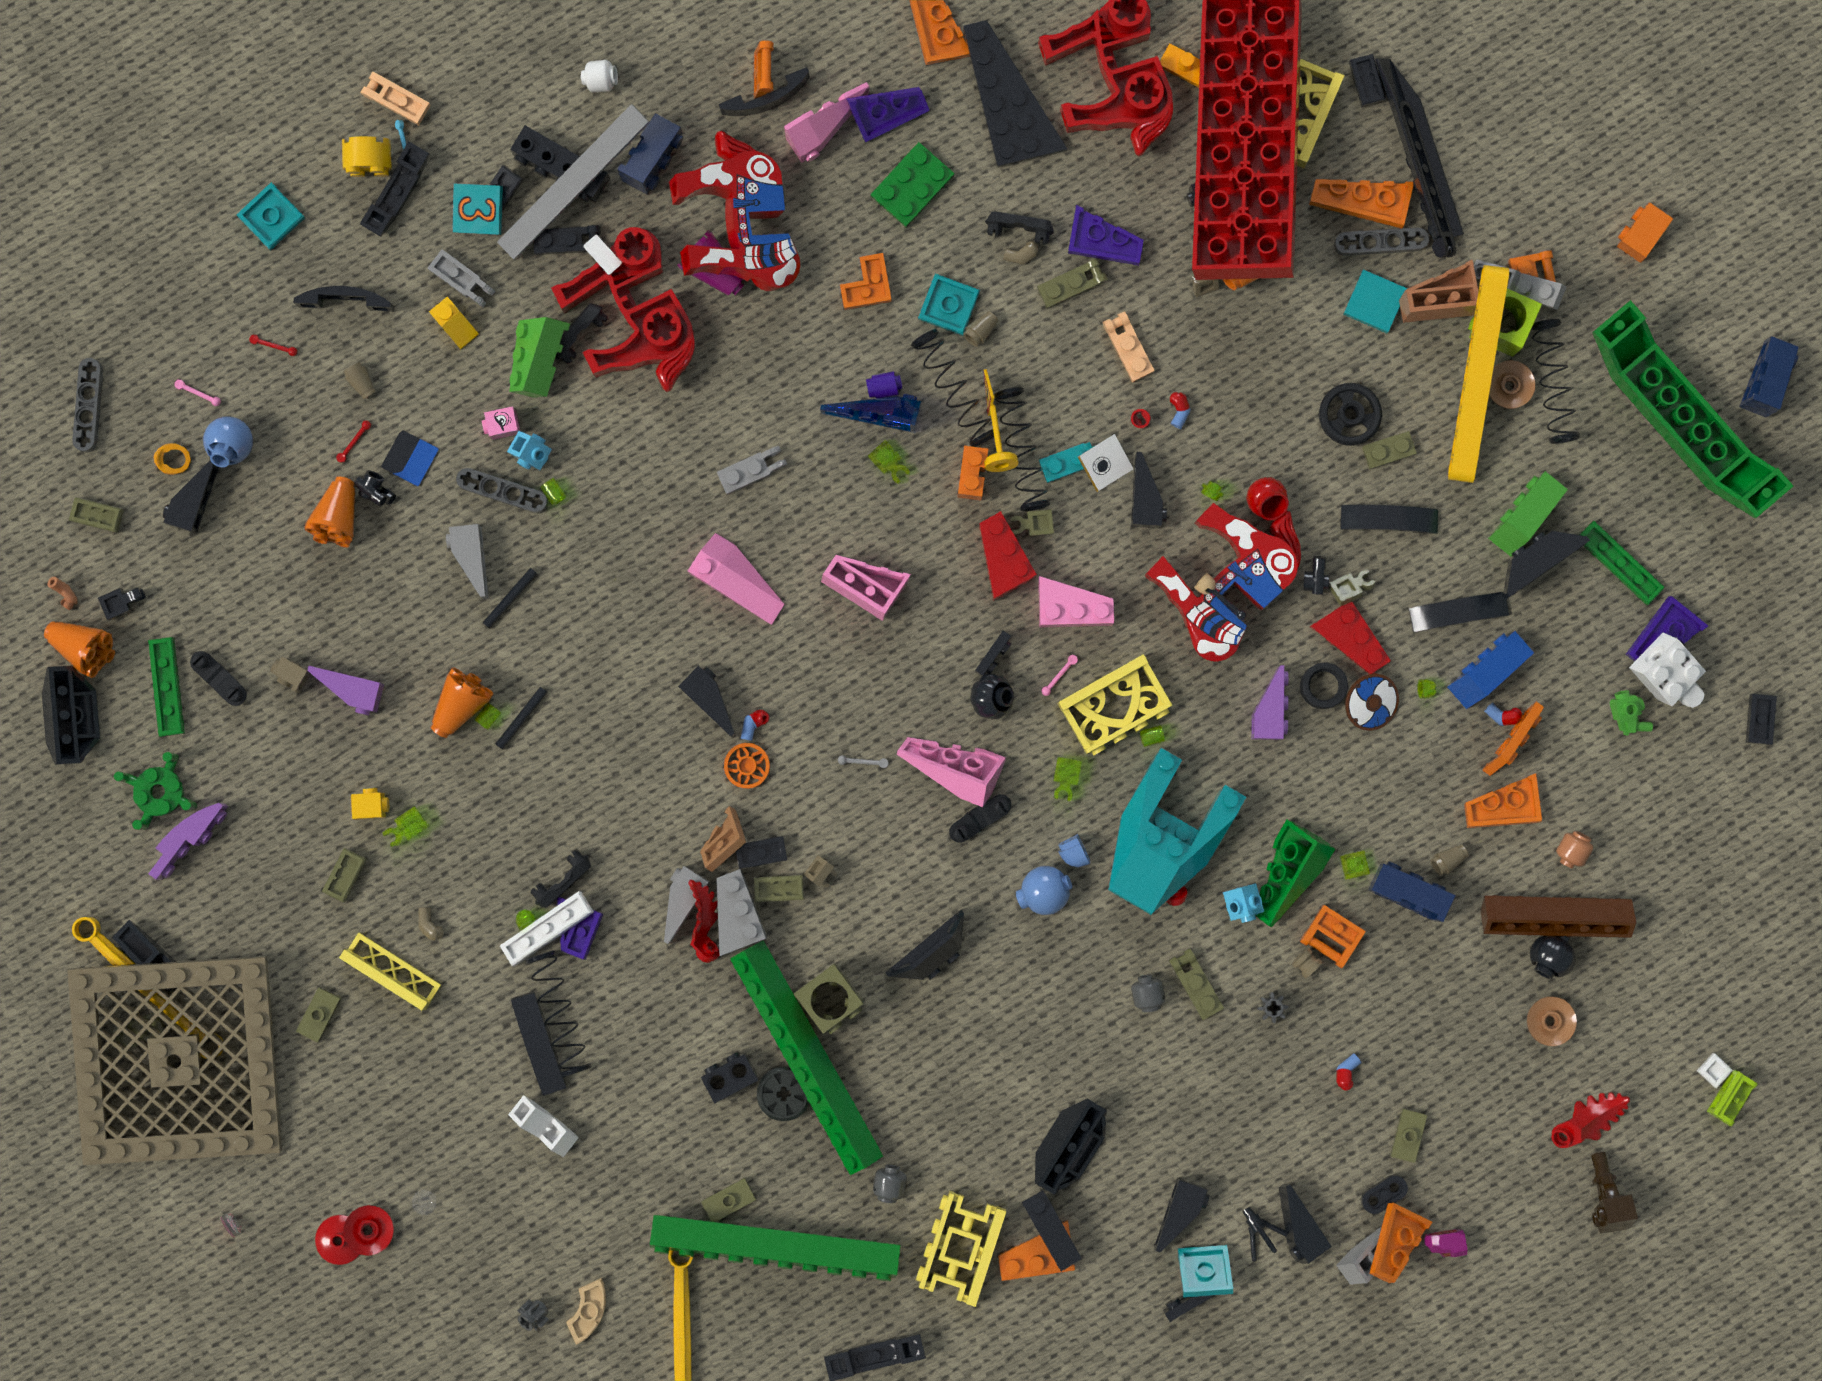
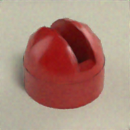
[1131,409,1151,428]

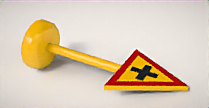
[983,369,1019,472]

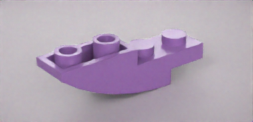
[148,803,229,880]

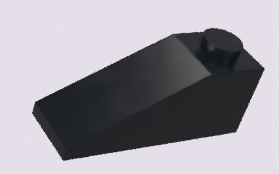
[1131,451,1167,529]
[163,461,219,534]
[678,665,736,738]
[1154,1178,1210,1253]
[1279,1184,1332,1264]
[1022,1190,1082,1272]

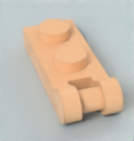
[360,72,431,126]
[1103,311,1155,383]

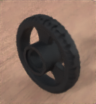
[1319,383,1382,446]

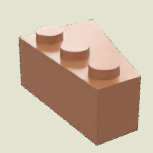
[1399,260,1478,323]

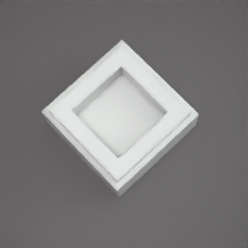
[1697,1053,1733,1088]

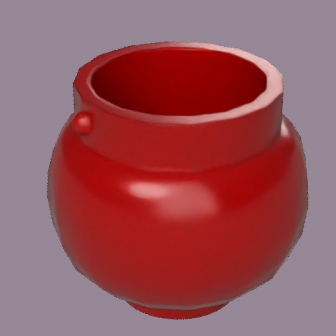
[1246,477,1289,520]

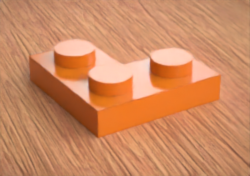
[840,253,892,310]

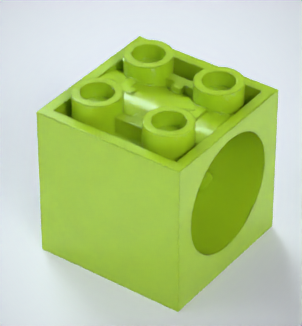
[1468,288,1542,357]

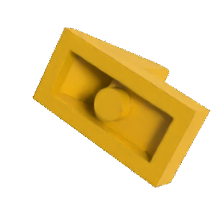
[429,297,479,349]

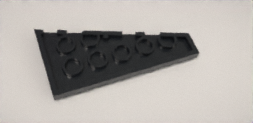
[963,20,1067,167]

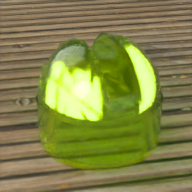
[1417,679,1437,699]
[515,909,536,930]

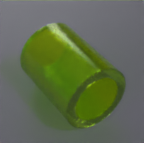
[540,478,567,506]
[474,702,501,730]
[1139,725,1165,747]

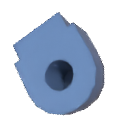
[1058,834,1091,867]

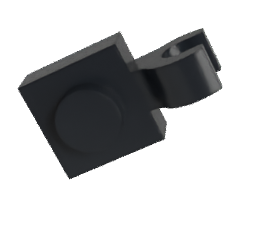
[98,588,146,621]

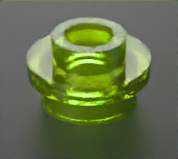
[1201,481,1224,501]

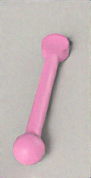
[174,380,221,406]
[1041,655,1078,696]

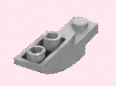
[1474,259,1566,310]

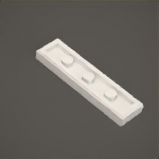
[500,891,594,966]

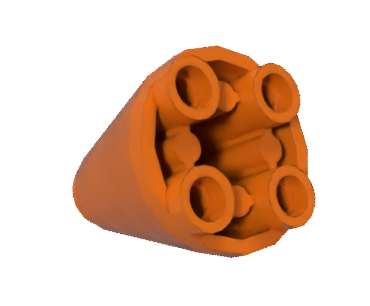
[305,477,355,548]
[44,621,115,678]
[431,667,494,738]

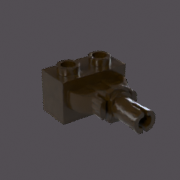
[1591,1152,1638,1234]

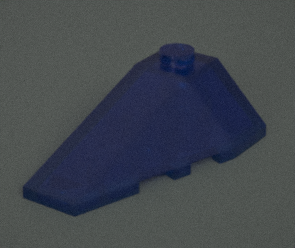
[820,394,921,433]

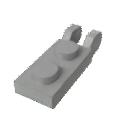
[428,249,495,307]
[717,446,787,495]

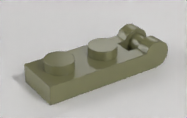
[1037,258,1108,309]
[1168,948,1224,1020]

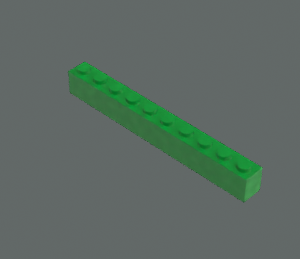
[730,940,883,1175]
[649,1215,901,1281]

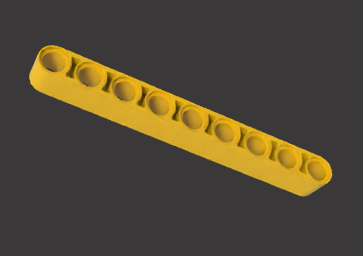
[1448,265,1509,483]

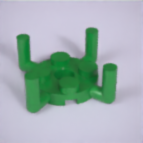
[114,752,197,830]

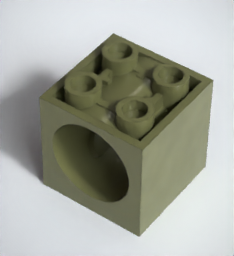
[794,963,864,1034]

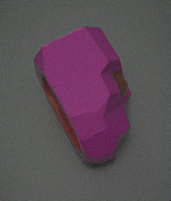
[1424,1229,1468,1257]

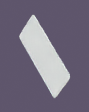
[583,235,622,275]

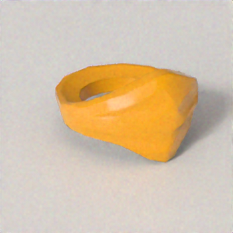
[154,443,191,475]

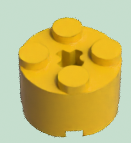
[342,136,392,177]

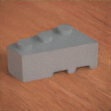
[717,869,767,956]

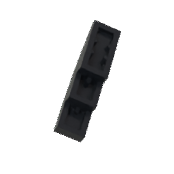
[511,991,566,1096]

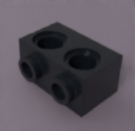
[701,1051,759,1104]

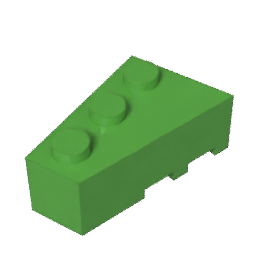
[509,317,570,398]
[1488,471,1568,557]

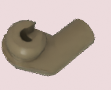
[1003,241,1038,265]
[419,908,444,941]

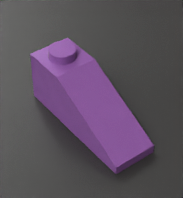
[307,666,384,716]

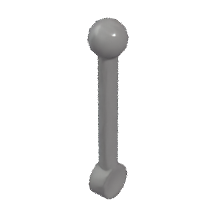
[838,755,888,768]

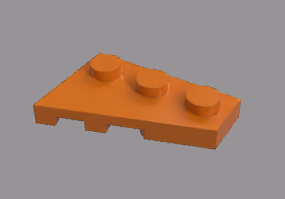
[1483,701,1544,776]
[1369,1203,1433,1283]
[998,1220,1075,1281]

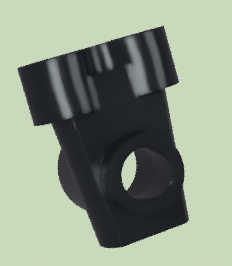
[354,470,396,507]
[1304,556,1329,595]

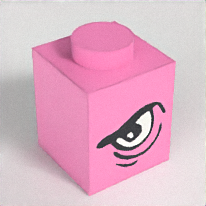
[482,406,520,440]

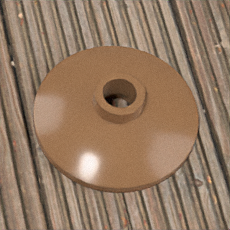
[1489,360,1535,409]
[1527,997,1577,1046]

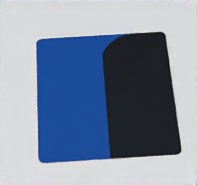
[381,430,439,486]

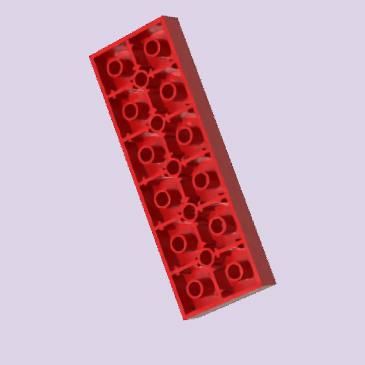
[1192,0,1302,280]

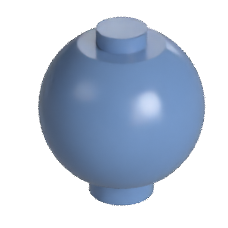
[203,416,253,467]
[1016,866,1072,915]

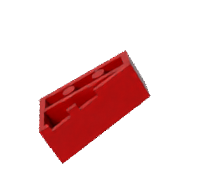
[979,511,1037,601]

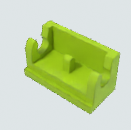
[1707,1070,1758,1126]

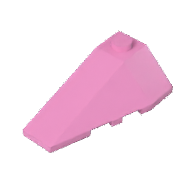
[784,82,870,163]
[688,533,785,625]
[897,737,1006,807]

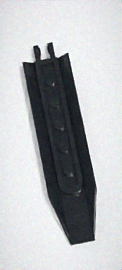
[1375,58,1464,258]

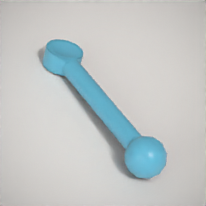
[395,120,406,149]

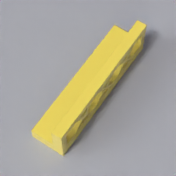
[339,933,441,1011]

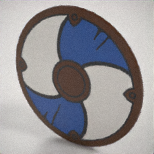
[1345,673,1399,731]

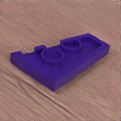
[846,87,930,142]
[1068,205,1144,266]
[1626,596,1708,662]

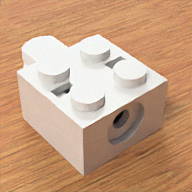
[1629,633,1706,708]

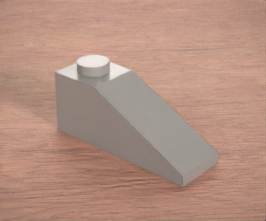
[446,524,489,599]
[664,866,710,944]
[1336,1226,1382,1285]

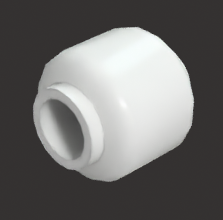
[581,60,618,93]

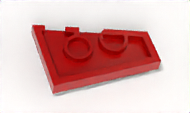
[1310,601,1391,674]

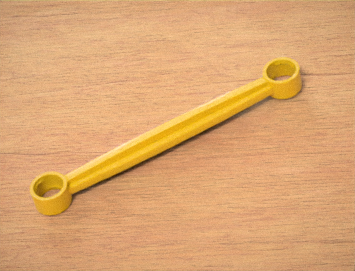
[72,917,223,1059]
[668,1250,693,1381]

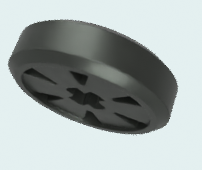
[757,1066,809,1121]

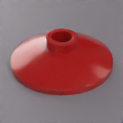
[343,1205,394,1256]
[315,1215,364,1265]

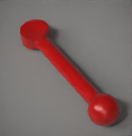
[249,335,298,356]
[336,420,371,463]

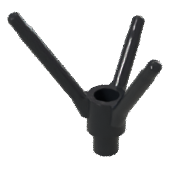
[1242,1207,1286,1262]

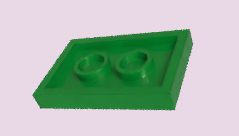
[870,142,954,228]

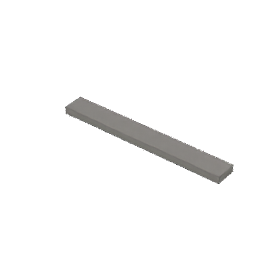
[497,104,650,260]

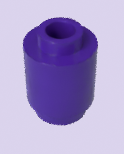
[866,371,903,399]

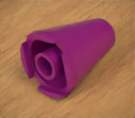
[677,230,744,296]

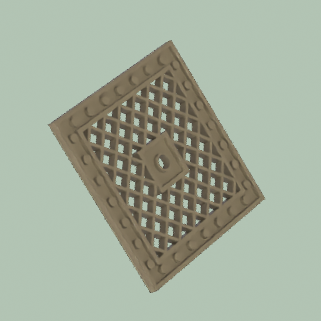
[67,956,282,1165]

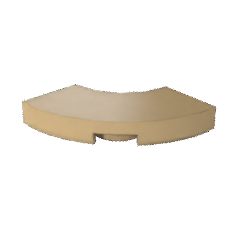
[566,1278,606,1345]

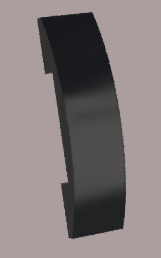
[718,67,810,116]
[360,141,430,237]
[293,286,395,312]
[1340,505,1438,534]
[1409,592,1509,632]
[824,1333,926,1381]

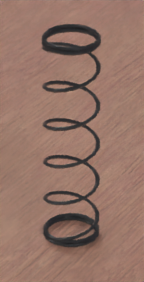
[1531,319,1580,444]
[911,329,994,447]
[994,387,1050,512]
[525,950,592,1077]

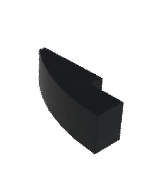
[112,920,176,991]

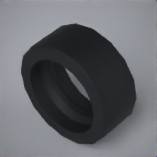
[1300,662,1348,709]

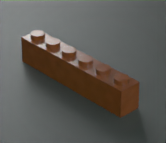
[1481,895,1636,938]

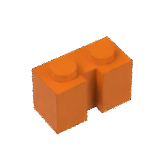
[1617,202,1673,262]
[958,446,988,500]

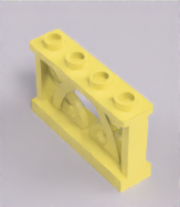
[1297,59,1344,168]
[1057,654,1172,756]

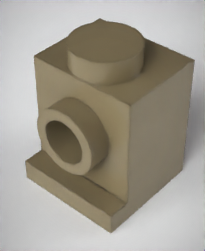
[270,656,311,693]

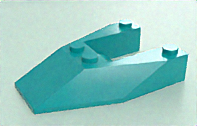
[1108,748,1246,915]

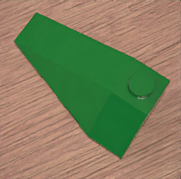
[1255,819,1336,927]

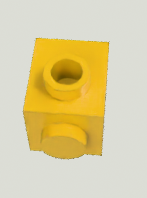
[351,788,390,820]

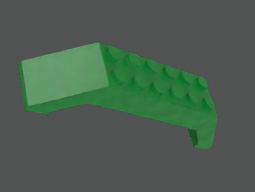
[1592,300,1793,518]

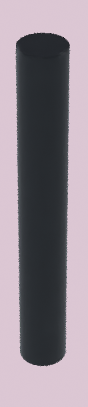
[482,568,537,629]
[495,686,548,750]

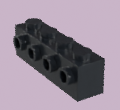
[510,125,610,203]

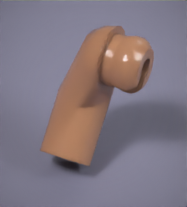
[48,577,78,610]

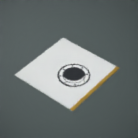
[1078,434,1133,492]

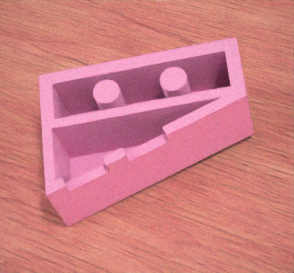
[821,555,911,621]
[1038,576,1114,628]

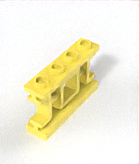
[916,1191,1006,1307]

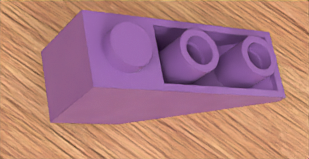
[1251,665,1288,740]

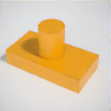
[1160,43,1200,88]

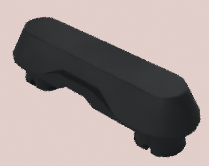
[985,211,1054,245]
[555,303,608,364]
[190,651,247,706]
[949,794,1012,843]
[531,850,591,908]

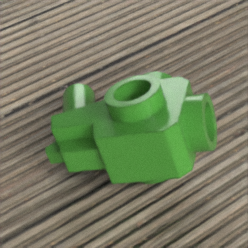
[1609,690,1653,736]

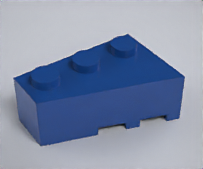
[1447,631,1534,709]

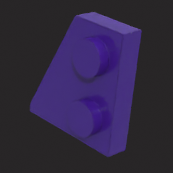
[557,897,603,960]

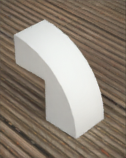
[508,1095,578,1157]

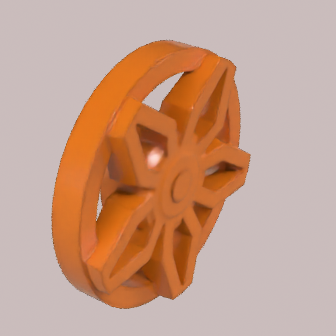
[724,743,770,789]

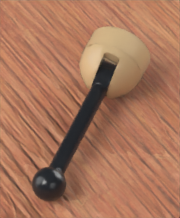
[1194,573,1246,620]

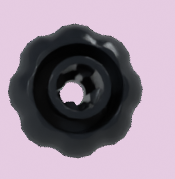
[970,674,1014,720]
[1530,936,1576,979]

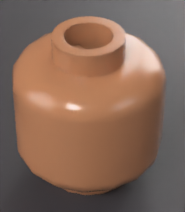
[1556,830,1593,869]

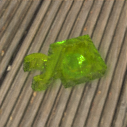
[867,440,910,484]
[1053,757,1082,802]
[383,806,429,847]

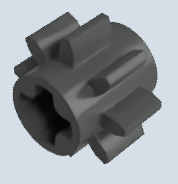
[1257,992,1289,1023]
[517,1299,549,1331]

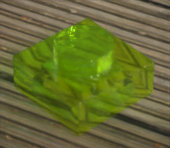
[1339,850,1370,880]

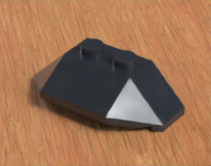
[1503,531,1590,600]
[42,666,100,765]
[885,910,964,980]
[1035,1098,1107,1195]

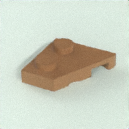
[700,806,746,872]

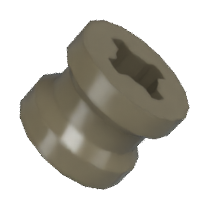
[1291,948,1322,979]

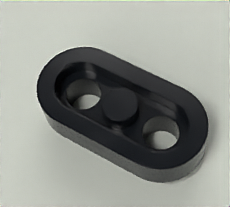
[1361,1175,1408,1214]

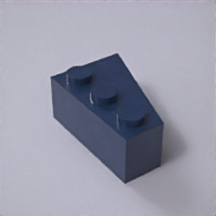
[617,113,683,195]
[1739,336,1799,418]
[1368,861,1456,922]

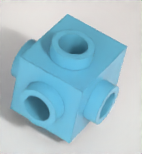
[507,431,552,470]
[1223,883,1264,923]

